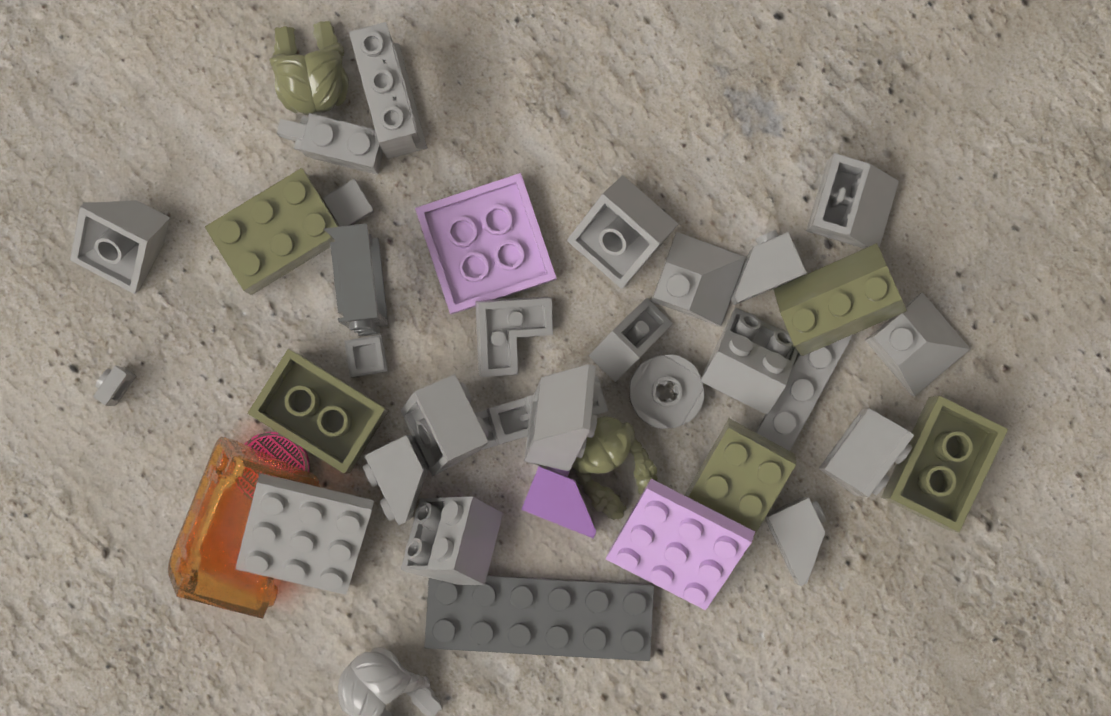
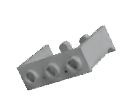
[349,22,427,159]

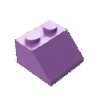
[521,466,596,539]

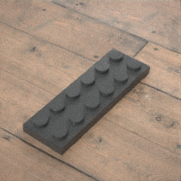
[424,575,654,661]

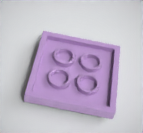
[415,173,557,315]
[606,479,755,610]

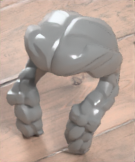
[338,647,442,716]

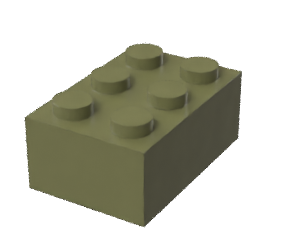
[205,168,340,295]
[247,349,389,474]
[881,396,1008,532]
[684,418,796,561]

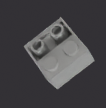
[806,153,899,249]
[700,307,798,415]
[524,364,600,471]
[818,408,914,497]
[363,435,429,526]
[401,497,503,585]

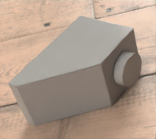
[731,230,806,306]
[589,298,673,382]
[765,497,826,586]

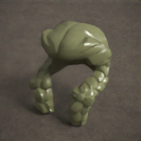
[269,21,349,115]
[571,416,658,520]

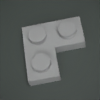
[475,296,553,377]

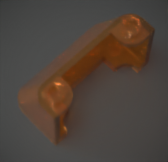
[168,436,320,619]

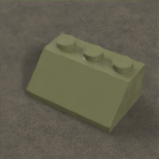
[773,243,907,356]

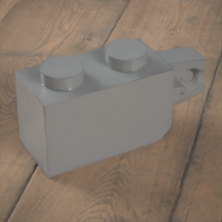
[277,113,384,175]

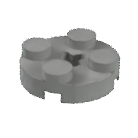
[629,354,704,429]

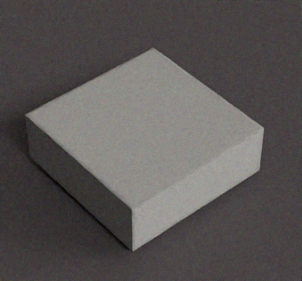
[323,179,375,226]
[344,335,388,378]

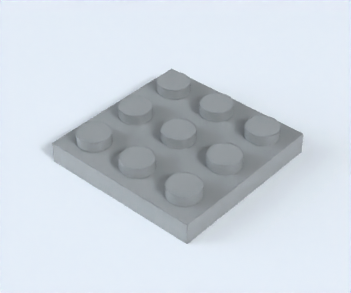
[235,473,374,595]

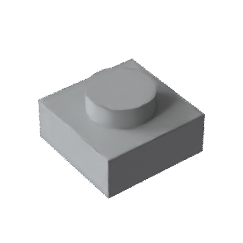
[93,366,136,406]

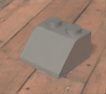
[567,175,678,289]
[400,374,489,477]

